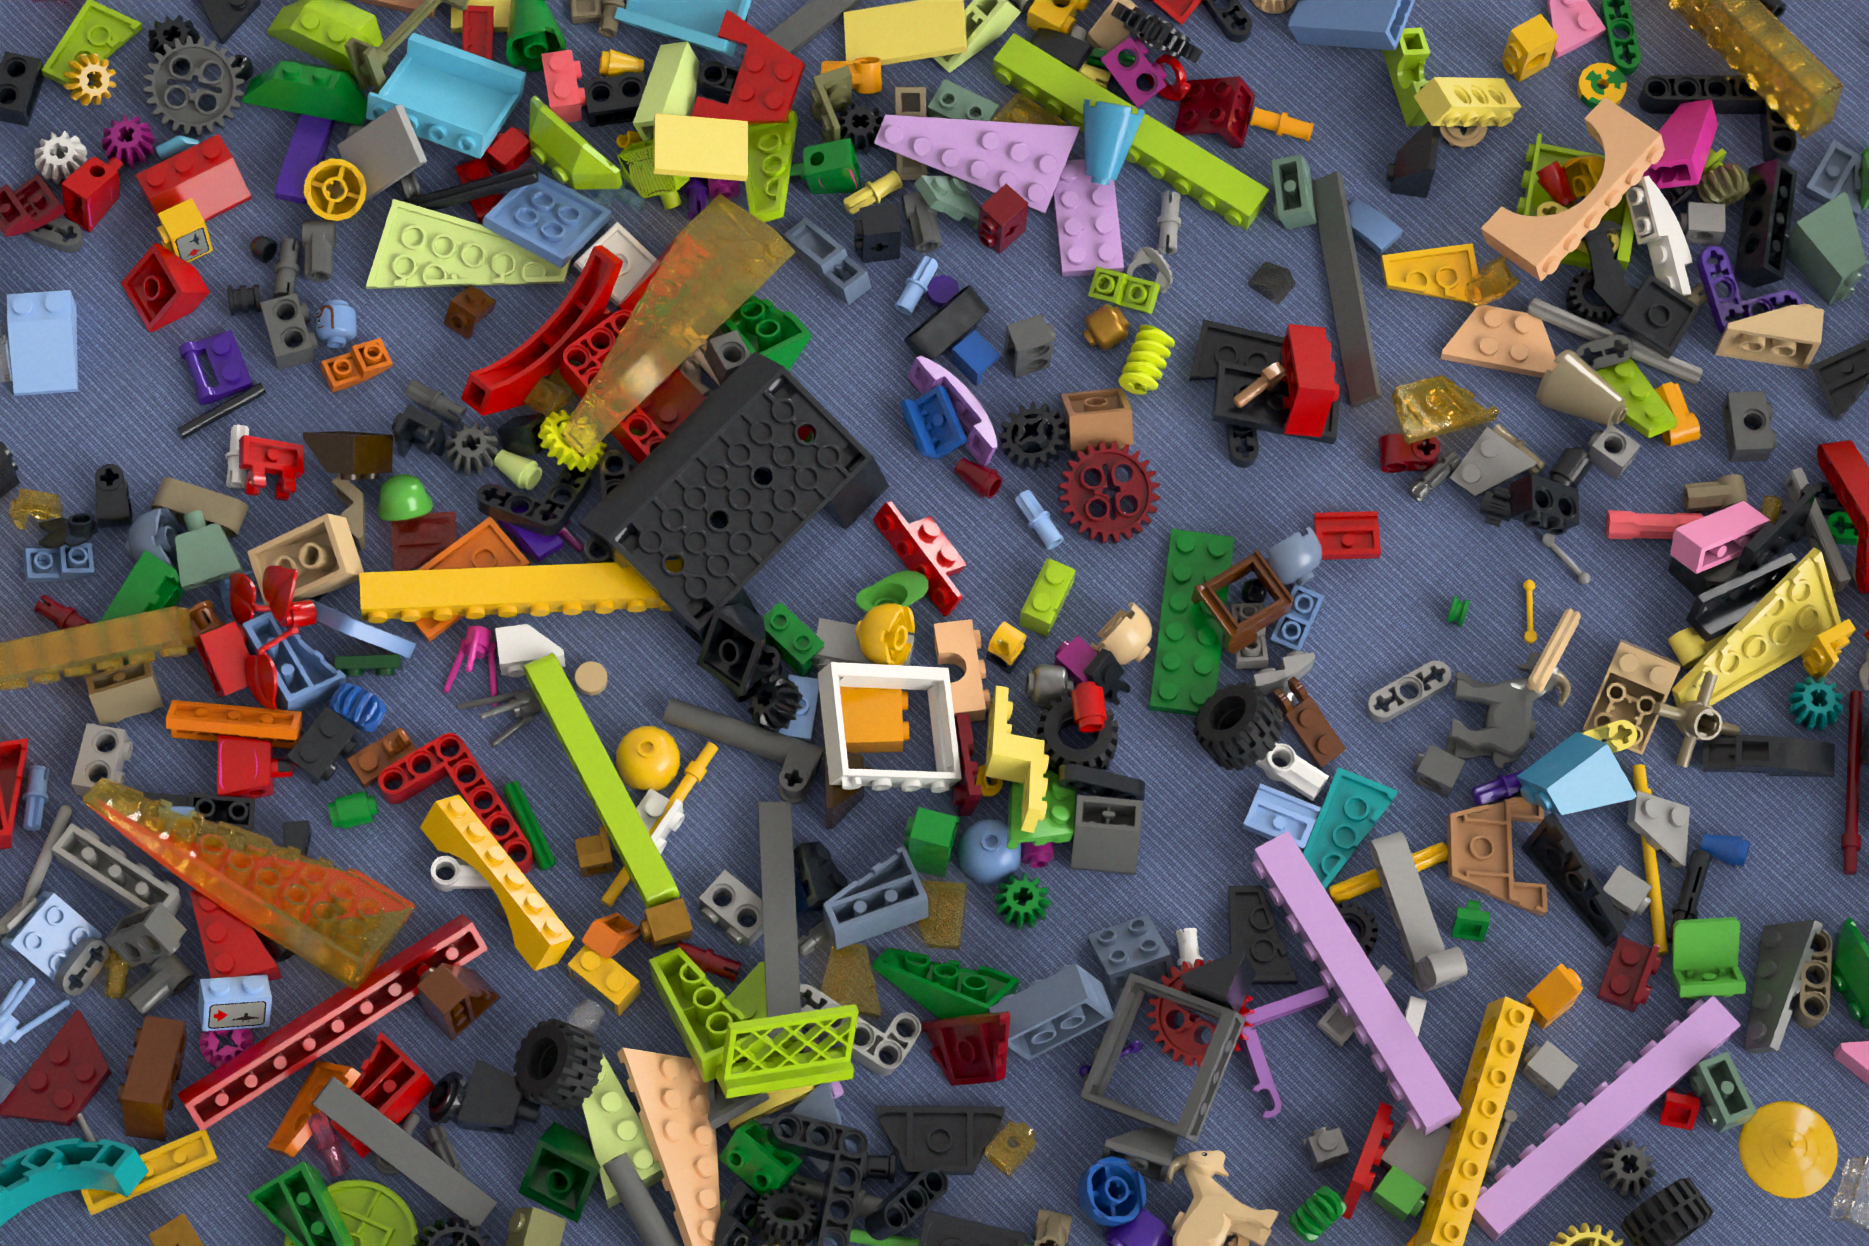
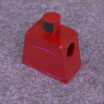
[61,157,126,233]
[217,735,293,799]

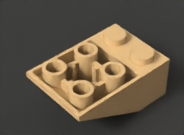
[1582,639,1681,755]

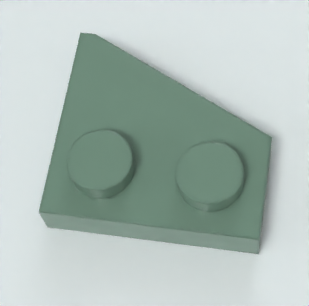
[914,175,980,230]

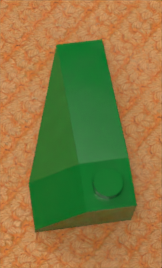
[695,274,811,371]
[872,948,1020,1019]

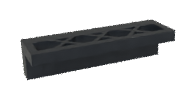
[1686,553,1797,642]

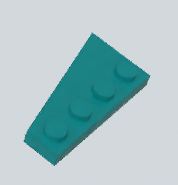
[1303,767,1399,890]

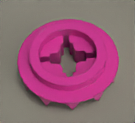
[199,1028,253,1068]

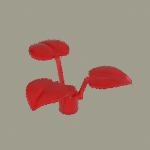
[229,565,317,710]

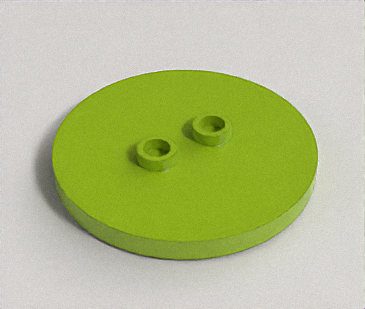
[284,1180,420,1246]

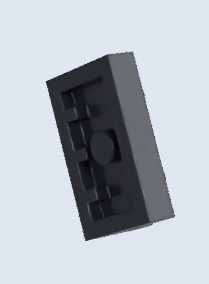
[392,405,446,457]

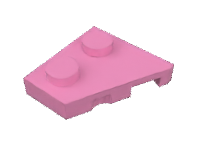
[1547,0,1606,59]

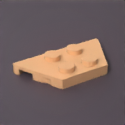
[1440,304,1558,378]

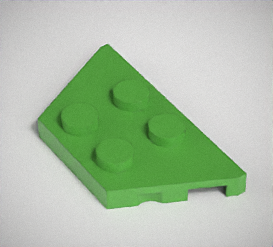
[1007,768,1075,849]

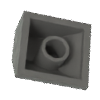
[1101,1127,1178,1182]

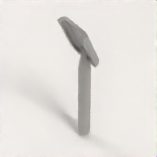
[0,805,72,935]

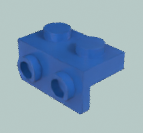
[900,385,968,459]

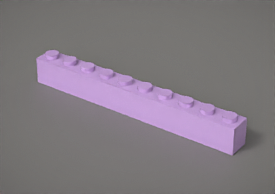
[1251,831,1461,1137]
[1472,996,1741,1242]

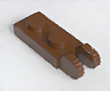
[1272,676,1346,768]

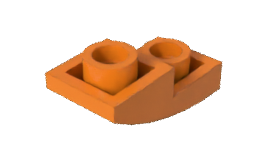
[320,338,393,393]

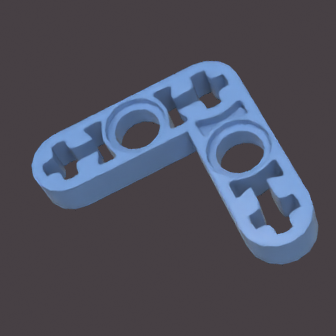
[305,598,416,658]

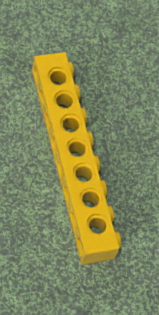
[1414,996,1534,1246]

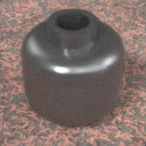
[1025,664,1073,706]

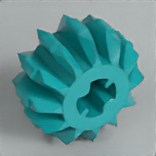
[1788,676,1844,731]

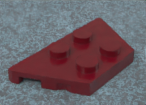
[0,1009,112,1126]
[920,1011,1010,1086]

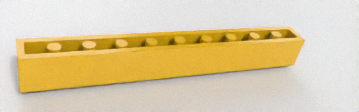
[359,560,682,623]

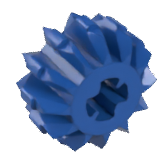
[329,683,387,732]

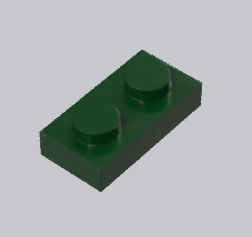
[335,654,403,677]

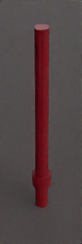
[1841,690,1863,875]

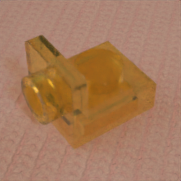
[10,488,63,530]

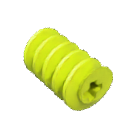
[1118,325,1175,395]

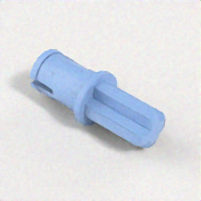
[894,256,938,316]
[1015,490,1064,550]

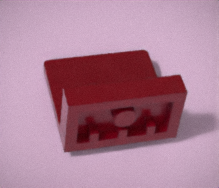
[1174,76,1255,149]

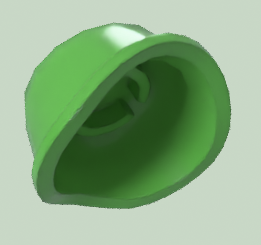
[377,474,433,521]

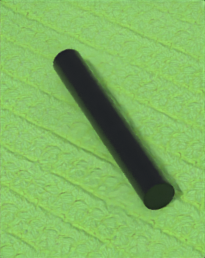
[177,383,266,439]

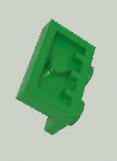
[762,602,824,677]

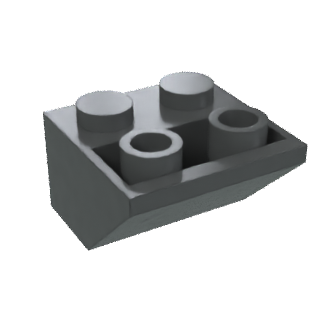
[1070,795,1143,875]

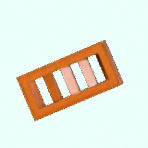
[582,913,641,959]

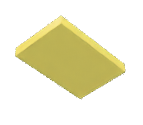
[653,113,748,181]

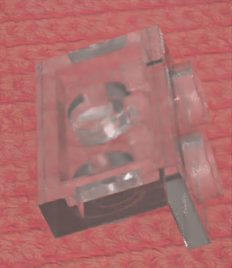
[1830,1156,1869,1233]

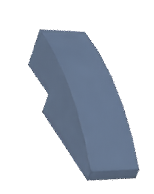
[783,217,872,306]

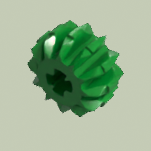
[994,873,1050,930]
[1289,1186,1346,1243]

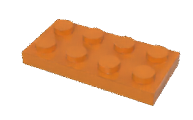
[412,517,530,642]

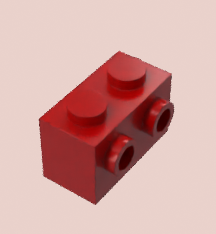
[192,621,250,698]

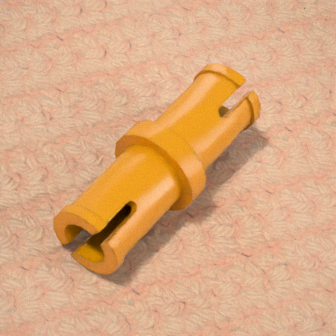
[1250,107,1314,142]

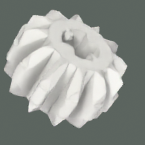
[34,131,87,185]

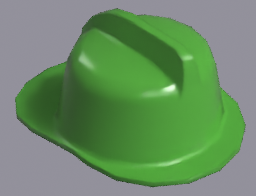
[856,571,928,613]

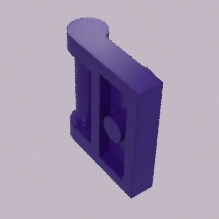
[178,329,253,405]

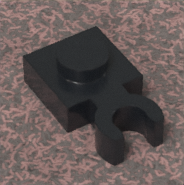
[1083,648,1130,705]

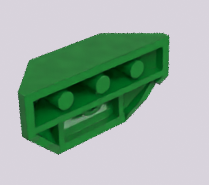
[242,59,368,126]
[1831,917,1869,1029]

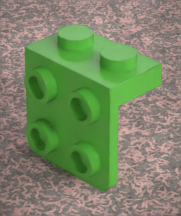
[1671,917,1746,999]

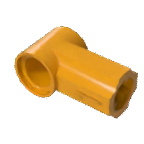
[820,56,882,94]
[1655,382,1700,447]

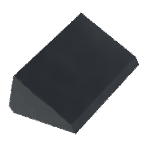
[1181,948,1256,1013]

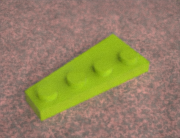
[745,110,798,225]

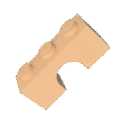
[933,619,991,722]

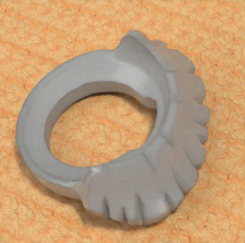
[1126,246,1173,293]

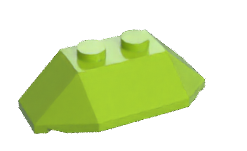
[267,0,389,76]
[529,95,623,190]

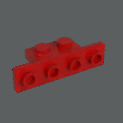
[873,501,967,616]

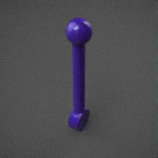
[1079,1040,1143,1077]

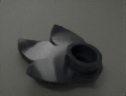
[38,513,98,548]

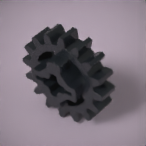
[999,402,1069,471]

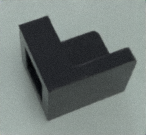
[497,413,546,456]

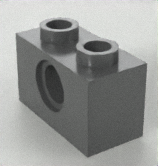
[1722,391,1777,462]

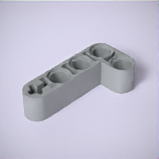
[800,984,921,1076]

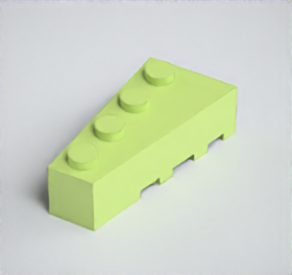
[581,1052,664,1209]

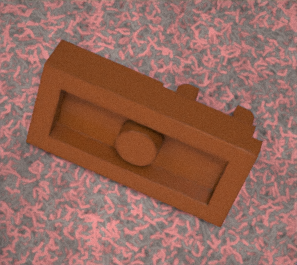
[346,727,417,789]

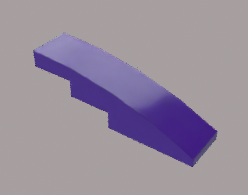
[274,114,335,204]

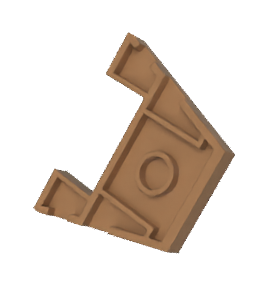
[1446,797,1548,916]

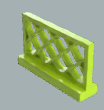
[715,1004,859,1099]

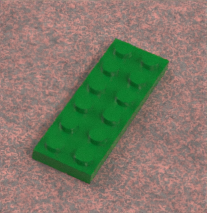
[1149,529,1234,716]

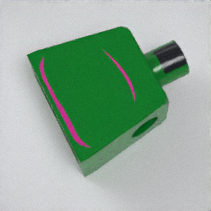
[789,138,861,194]

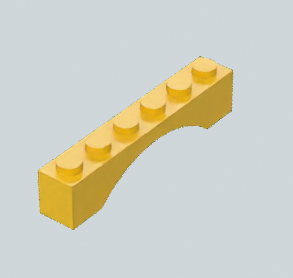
[420,794,574,971]

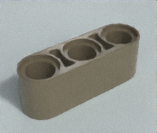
[151,477,249,538]
[1793,929,1832,1029]

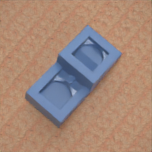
[1348,199,1403,255]

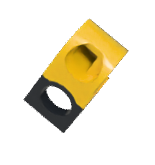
[986,621,1028,675]

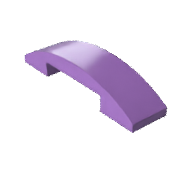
[907,356,997,466]

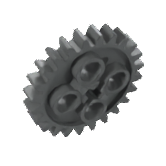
[144,36,245,137]

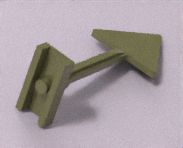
[344,0,469,94]

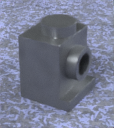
[1301,1126,1349,1172]

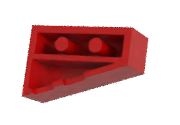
[329,1032,435,1159]

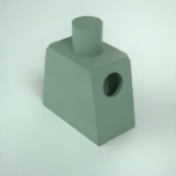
[175,510,245,592]

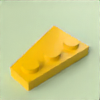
[1380,243,1484,305]

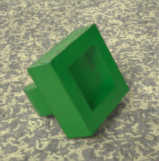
[1451,899,1490,942]

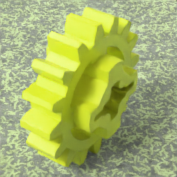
[538,410,607,472]

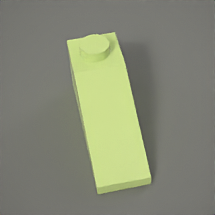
[933,0,1021,73]

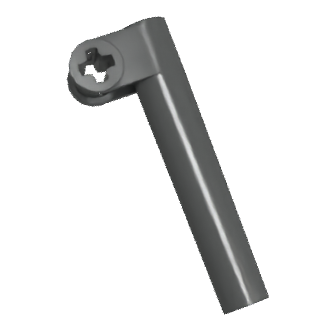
[663,698,825,805]
[602,1152,679,1246]

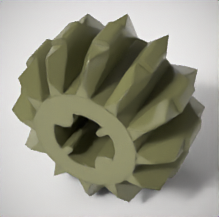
[1695,163,1750,209]

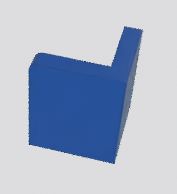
[951,330,1000,386]

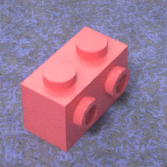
[541,50,587,123]

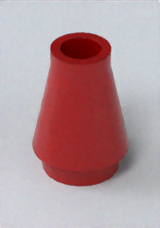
[1536,161,1575,206]

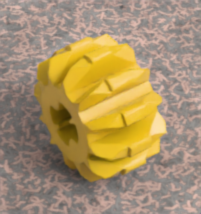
[62,53,117,106]

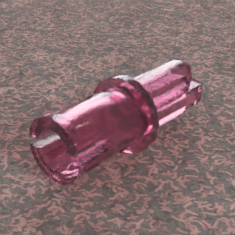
[308,1112,350,1177]

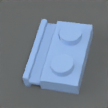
[1242,783,1321,853]

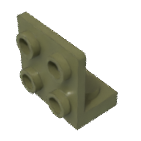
[809,65,852,143]

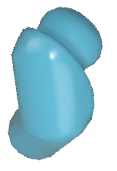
[156,135,200,161]

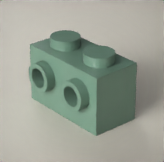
[927,79,999,122]
[1270,154,1317,230]
[1690,1051,1757,1134]

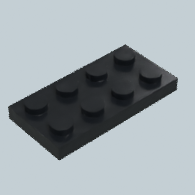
[1212,361,1341,444]

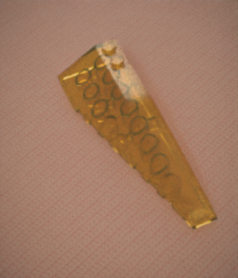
[560,194,796,458]

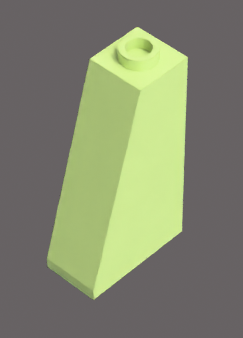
[633,41,700,141]

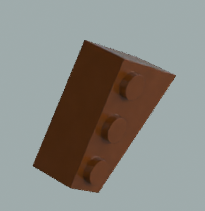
[417,963,501,1041]
[117,1015,187,1142]

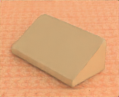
[1086,0,1138,50]

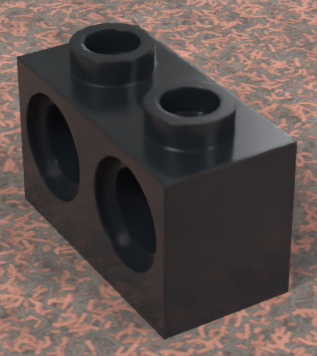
[0,51,45,127]
[583,72,646,128]
[1510,474,1579,535]

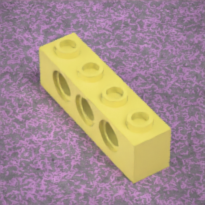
[1413,77,1521,127]

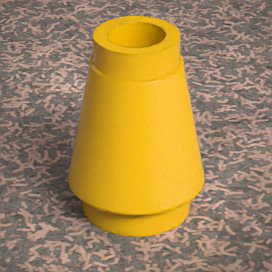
[599,49,644,77]

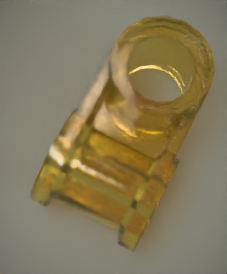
[1465,255,1520,308]

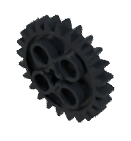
[1111,2,1203,64]

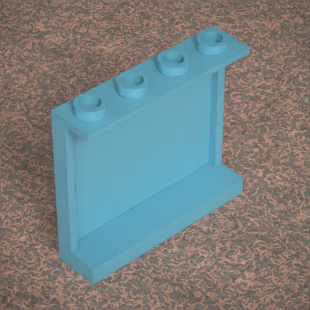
[614,0,752,57]
[366,33,526,159]

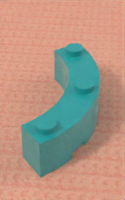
[0,1138,149,1227]

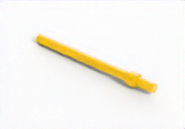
[600,742,719,908]
[1632,764,1668,955]

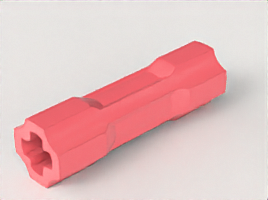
[1605,510,1704,540]

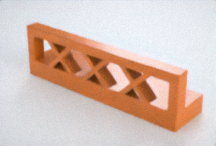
[166,700,302,749]

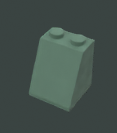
[1787,192,1867,305]

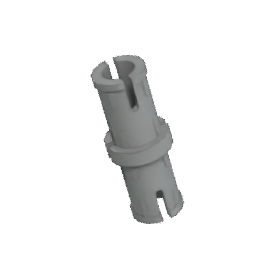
[1157,191,1181,255]

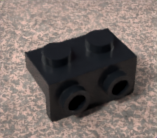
[286,706,358,786]

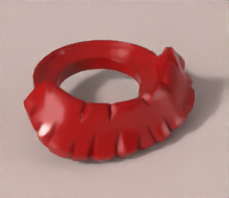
[1147,54,1191,102]

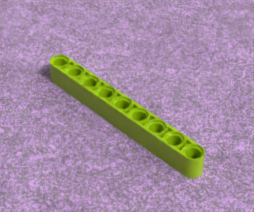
[523,652,680,909]

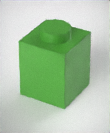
[1371,1165,1427,1223]

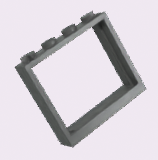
[1080,973,1246,1143]

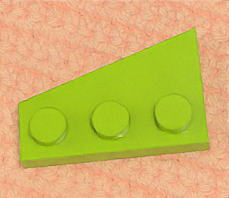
[42,0,143,85]
[1596,358,1677,438]

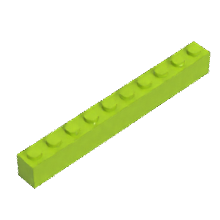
[992,33,1270,231]

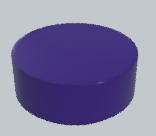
[928,275,959,308]

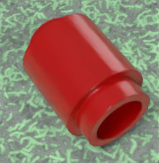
[1071,682,1107,732]

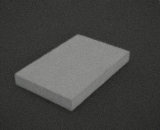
[337,105,427,201]

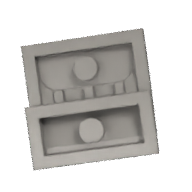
[1381,1118,1451,1200]

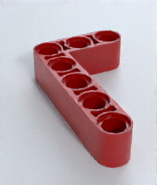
[559,309,666,464]
[1817,440,1869,594]
[378,733,533,875]

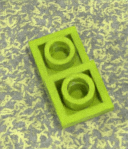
[1088,267,1161,315]

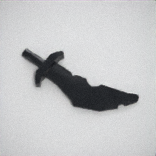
[1574,196,1638,316]

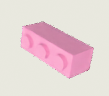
[1670,501,1771,574]

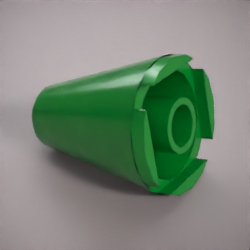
[505,0,566,72]

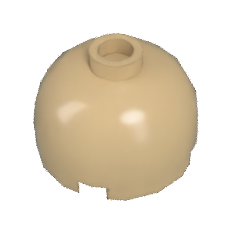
[1090,602,1152,665]

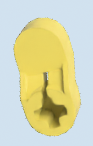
[1580,720,1637,753]

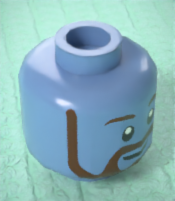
[315,300,357,349]

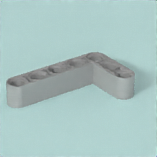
[1369,831,1468,993]

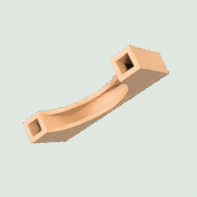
[1481,97,1665,282]

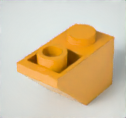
[1522,963,1583,1030]

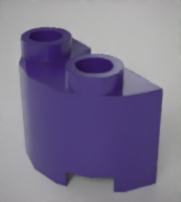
[1103,1208,1173,1246]

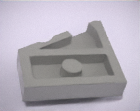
[1450,427,1537,497]
[1627,790,1690,869]

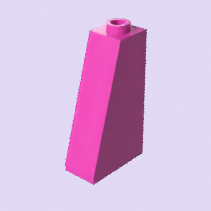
[1642,99,1718,189]

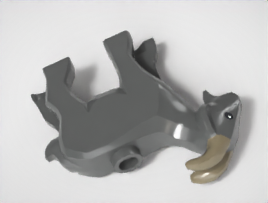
[1446,652,1571,769]

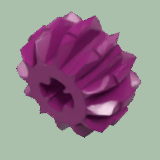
[101,115,155,169]

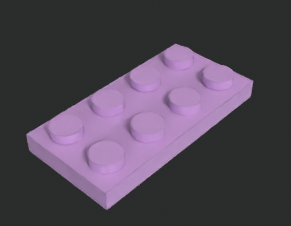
[1053,159,1124,277]

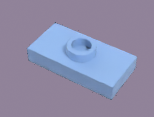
[779,674,819,743]

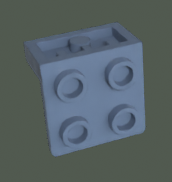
[1088,915,1173,1004]

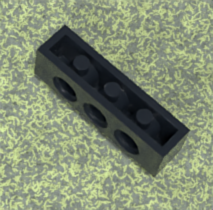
[1734,158,1797,288]

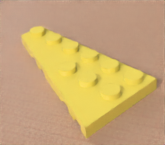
[1671,547,1841,708]

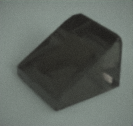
[1248,261,1295,304]

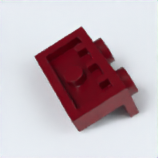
[1596,936,1662,1013]

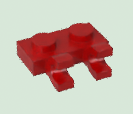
[239,435,304,501]

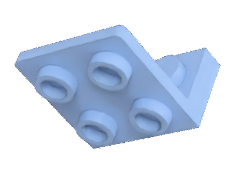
[0,891,102,983]

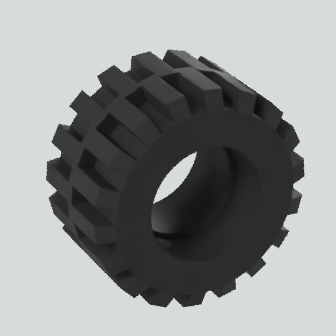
[1193,682,1283,770]
[1036,694,1119,775]
[513,1019,603,1111]
[1620,1178,1714,1246]

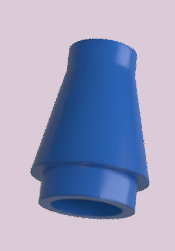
[1700,833,1750,868]

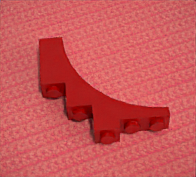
[461,245,624,416]

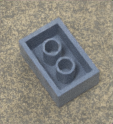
[989,963,1115,1061]

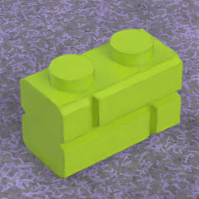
[1019,558,1076,637]

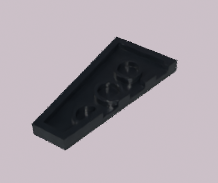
[1521,812,1627,947]

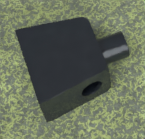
[457,1060,542,1134]

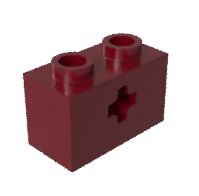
[977,183,1029,254]

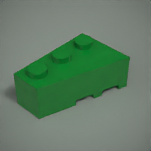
[91,550,185,666]
[904,807,961,878]
[246,1161,355,1246]

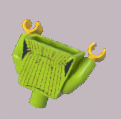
[616,116,695,210]

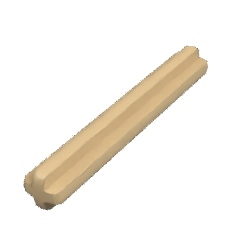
[1526,608,1581,693]

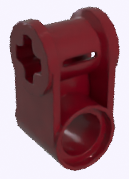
[1378,434,1441,473]

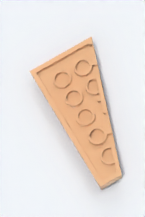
[617,1047,721,1246]

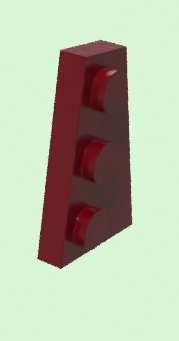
[952,713,983,816]

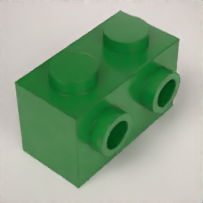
[718,1118,803,1196]

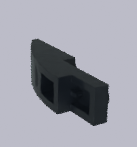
[1703,735,1835,777]
[119,789,256,835]

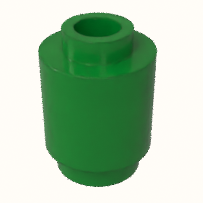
[328,790,379,830]

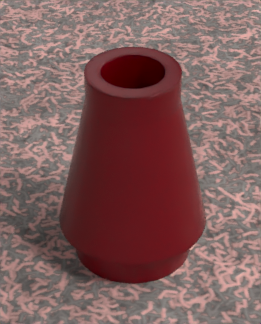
[954,458,1003,499]

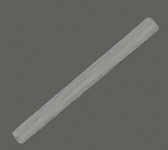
[1527,298,1703,384]

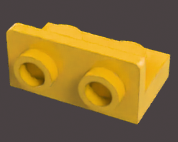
[1801,619,1856,680]

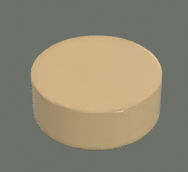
[575,661,608,696]

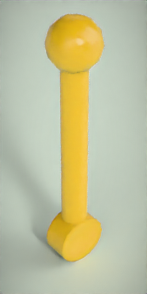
[1523,579,1537,644]

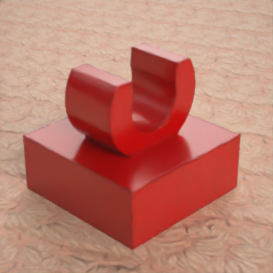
[1659,1088,1700,1131]

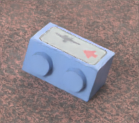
[198,975,272,1032]

